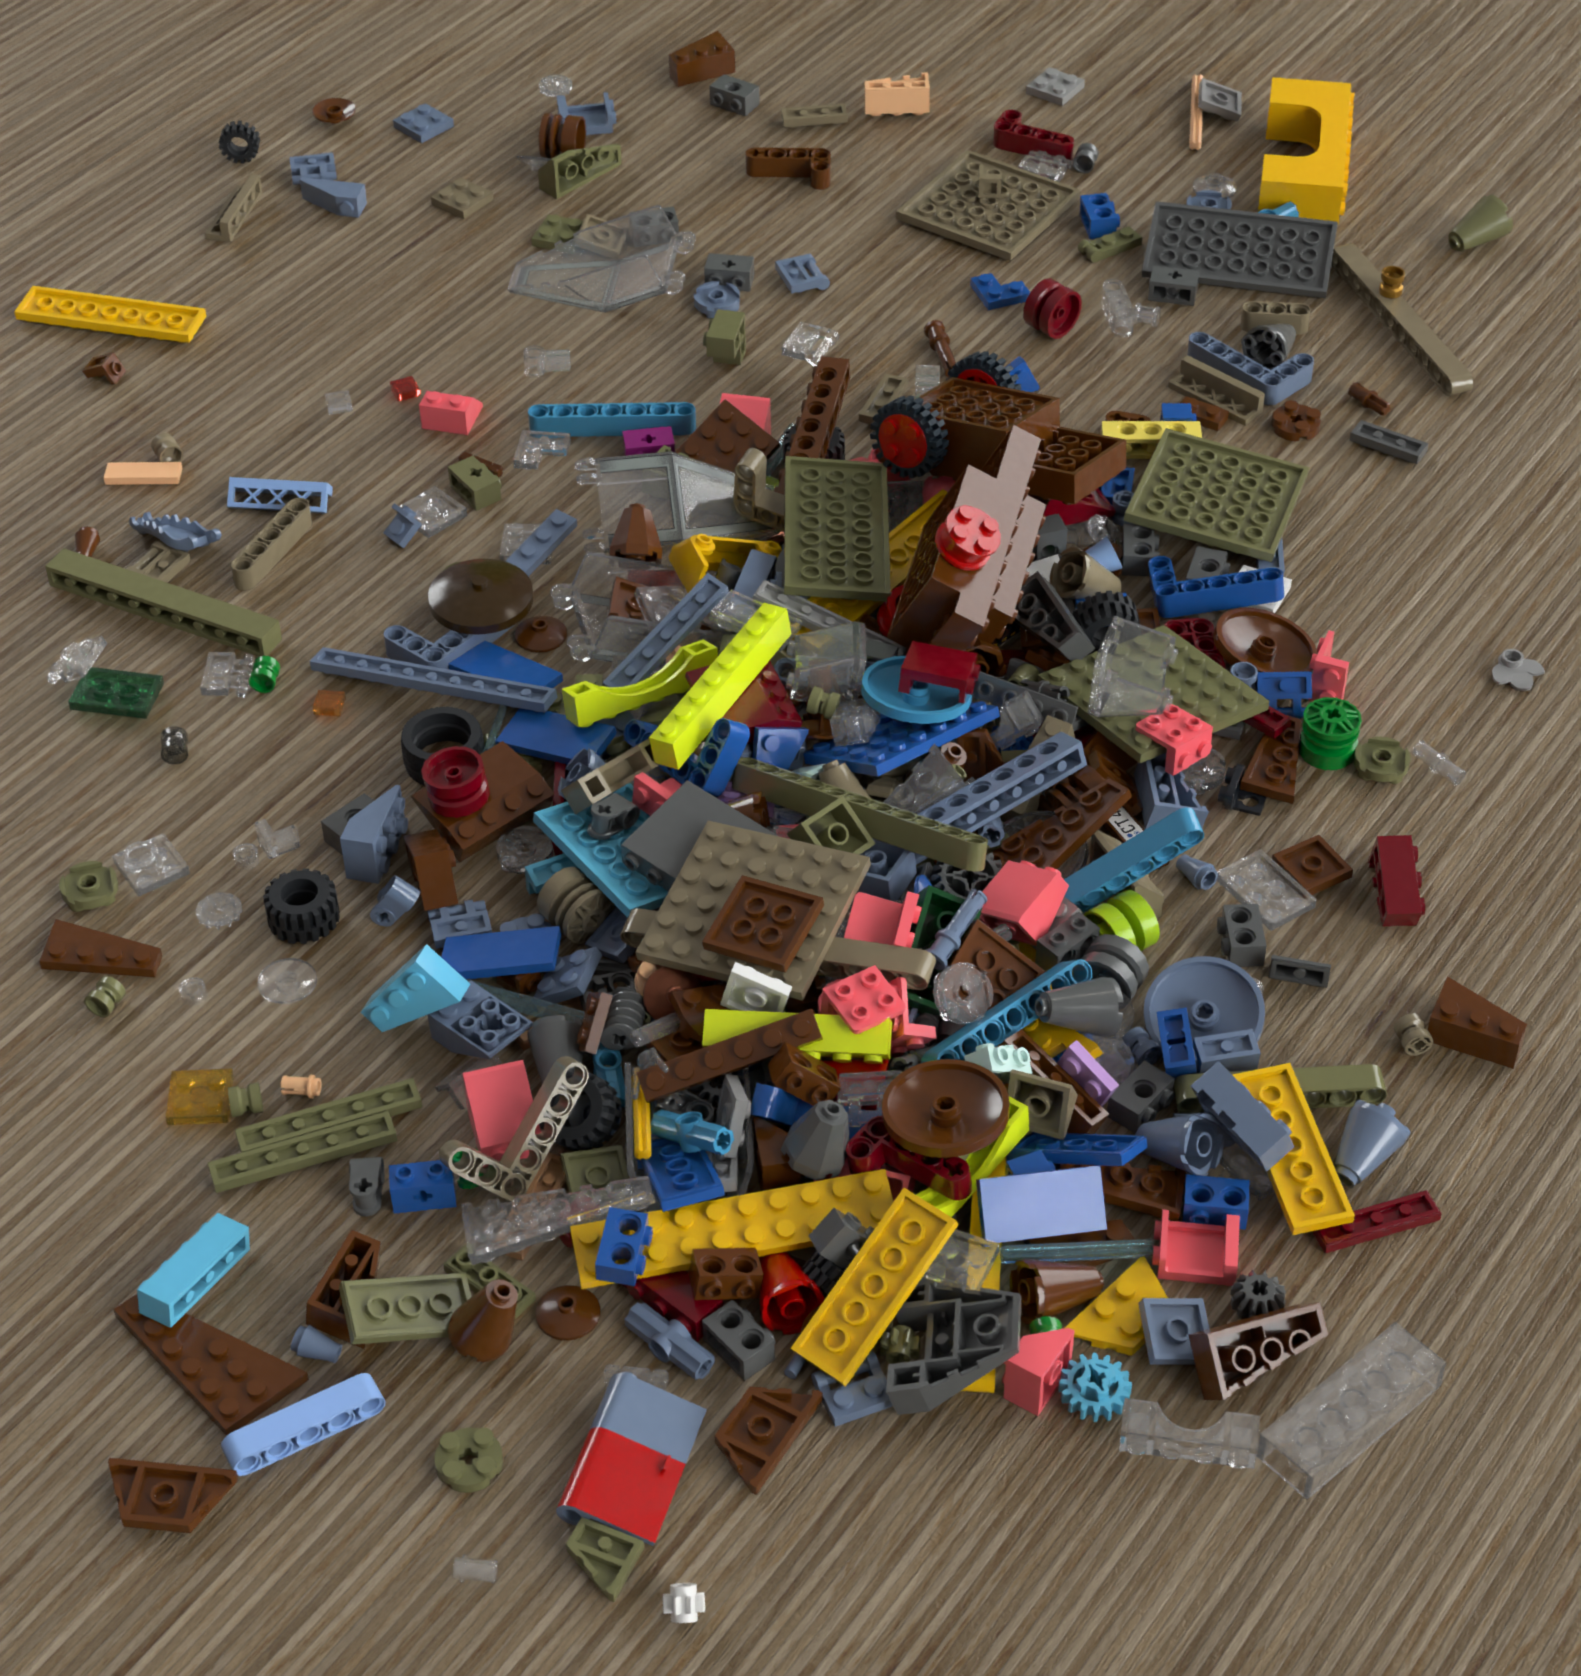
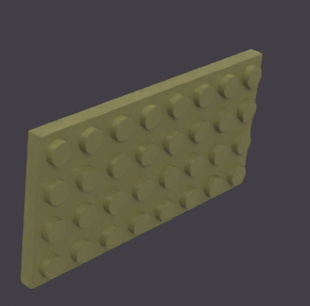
[784,456,891,602]

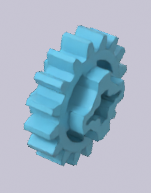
[1059,1353,1132,1422]

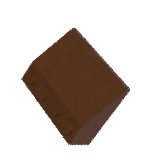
[411,741,555,863]

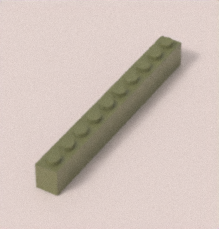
[45,548,282,657]

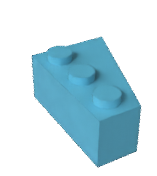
[360,944,470,1032]

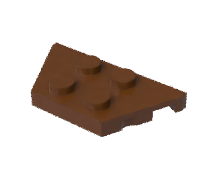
[715,1387,823,1495]
[108,1458,238,1533]

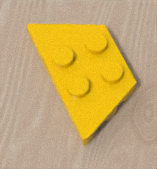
[1065,1256,1168,1356]

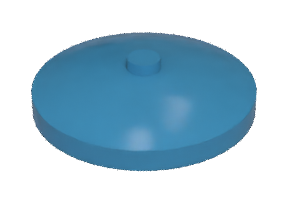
[861,656,972,724]

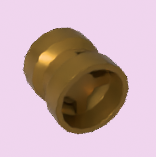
[1379,266,1405,299]

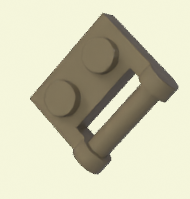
[125,541,191,583]

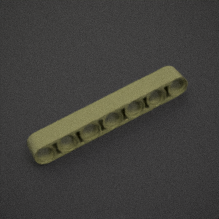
[1173,1064,1387,1113]

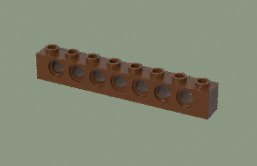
[774,356,851,495]

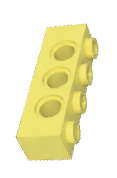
[1101,421,1202,459]

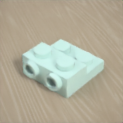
[964,1043,1032,1085]

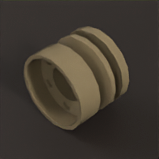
[537,866,615,944]

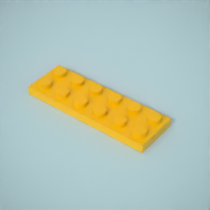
[1233,1063,1355,1235]
[791,1188,959,1387]

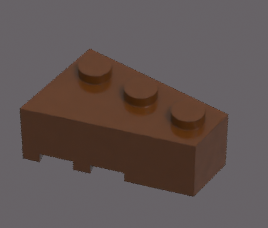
[669,31,735,87]
[404,829,458,911]

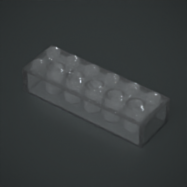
[1256,1322,1447,1500]

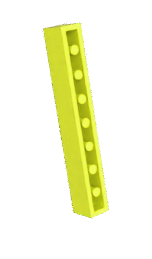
[649,603,792,770]

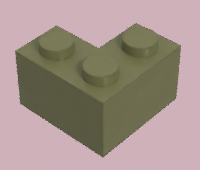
[703,309,746,365]

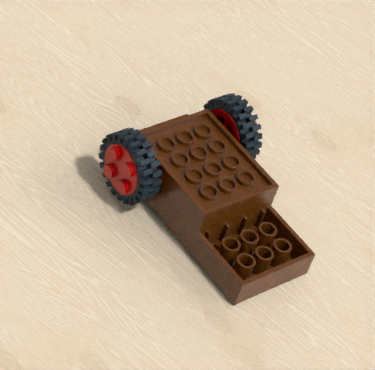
[870,351,1126,505]

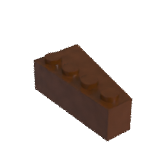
[1188,1302,1328,1400]

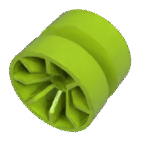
[1084,890,1160,951]

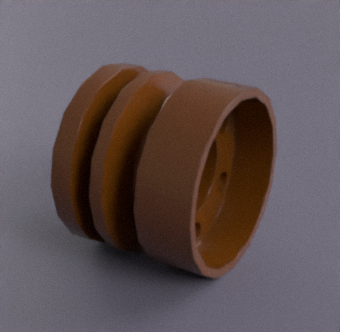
[539,113,586,160]
[1045,765,1105,815]

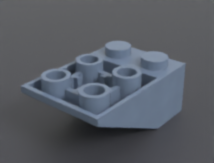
[340,785,408,884]
[427,981,533,1059]

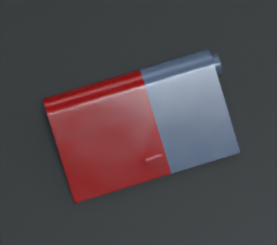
[556,1372,707,1546]

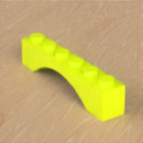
[562,639,718,727]
[915,1096,1029,1217]

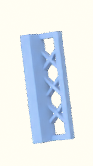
[227,477,333,513]

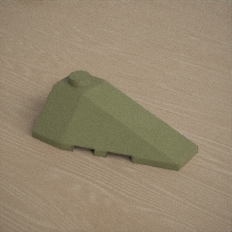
[538,144,622,199]

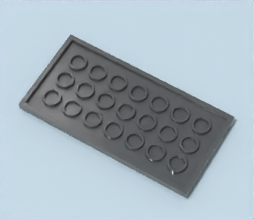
[1142,201,1338,298]

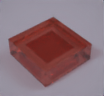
[389,376,420,401]

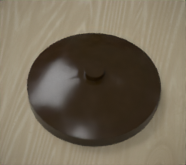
[428,559,533,635]

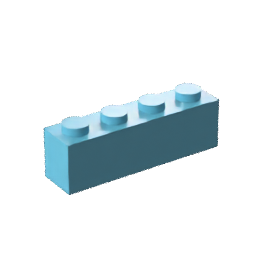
[137,1213,250,1328]

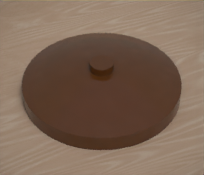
[1213,608,1318,672]
[882,1059,1010,1158]

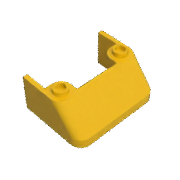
[668,534,782,594]

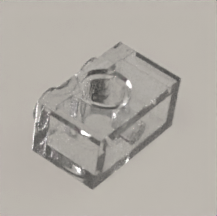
[887,480,924,520]

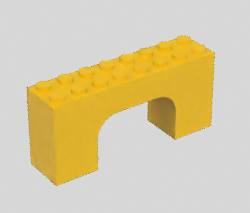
[1258,77,1355,223]

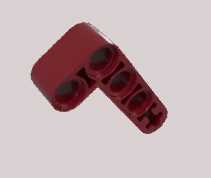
[993,110,1074,164]
[1164,618,1226,669]
[846,1116,972,1200]

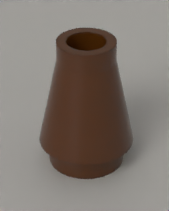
[75,526,100,557]

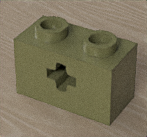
[448,456,502,511]

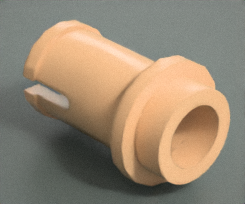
[281,1074,322,1099]

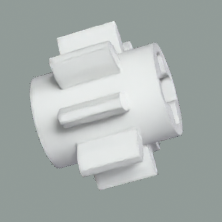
[663,1583,705,1623]

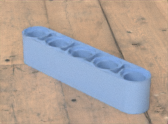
[221,1373,386,1476]

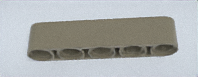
[231,498,312,591]

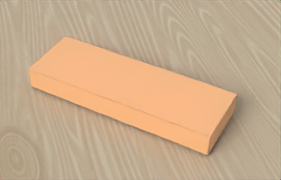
[104,462,182,485]

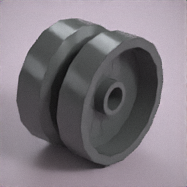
[1072,934,1149,1010]

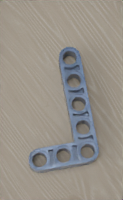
[1187,332,1314,405]
[384,624,516,670]

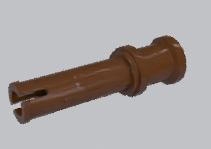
[924,320,956,377]

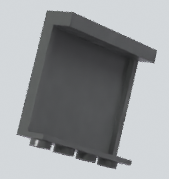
[972,658,1089,731]
[621,780,778,891]

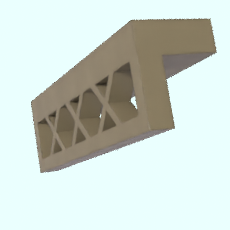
[205,174,263,242]
[1168,355,1265,426]

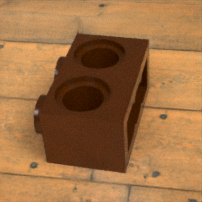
[768,1042,841,1106]
[688,1248,763,1300]

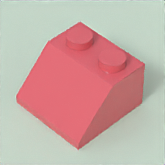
[419,391,483,435]
[1002,1328,1074,1416]

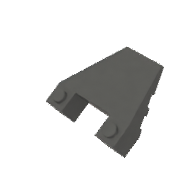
[886,1279,1021,1415]

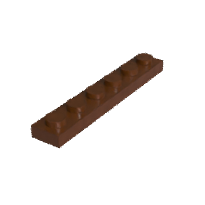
[636,1009,823,1103]

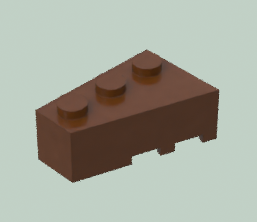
[1428,976,1527,1069]
[306,1230,381,1349]

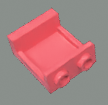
[1152,1209,1240,1286]

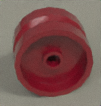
[1023,278,1082,339]
[421,746,490,818]

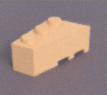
[865,72,930,116]

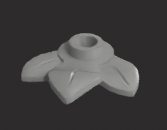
[1492,649,1545,691]

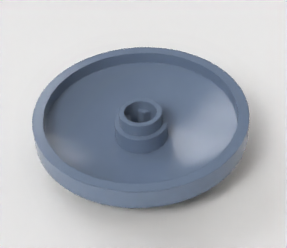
[1144,956,1265,1071]

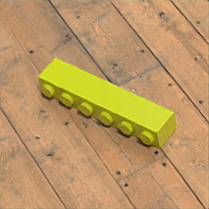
[702,1009,892,1064]

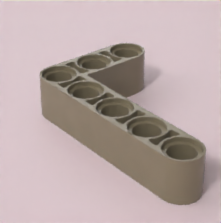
[734,448,784,532]
[439,1056,589,1201]

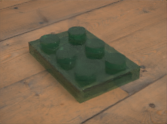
[68,667,164,719]

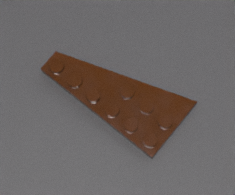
[968,778,1132,878]
[113,1294,309,1436]

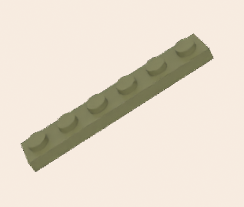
[234,1078,422,1153]
[207,1111,398,1193]

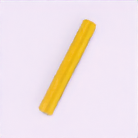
[632,1067,651,1160]

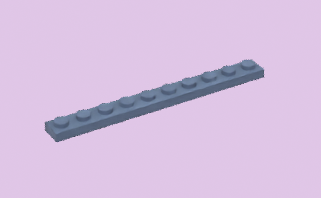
[310,647,557,713]

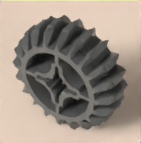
[930,852,1002,899]

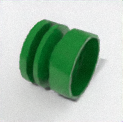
[1299,697,1362,770]

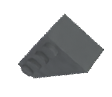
[1014,571,1095,662]

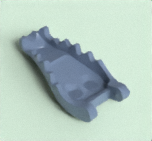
[129,512,222,552]

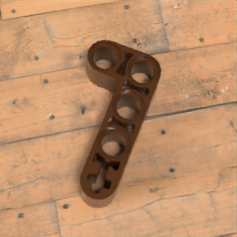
[745,147,831,190]

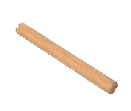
[1189,74,1204,150]

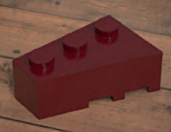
[1367,835,1425,927]

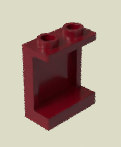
[898,641,980,704]

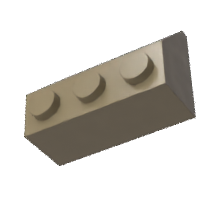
[1089,830,1164,918]

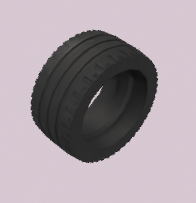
[401,706,485,786]

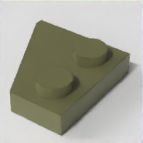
[566,1517,644,1602]

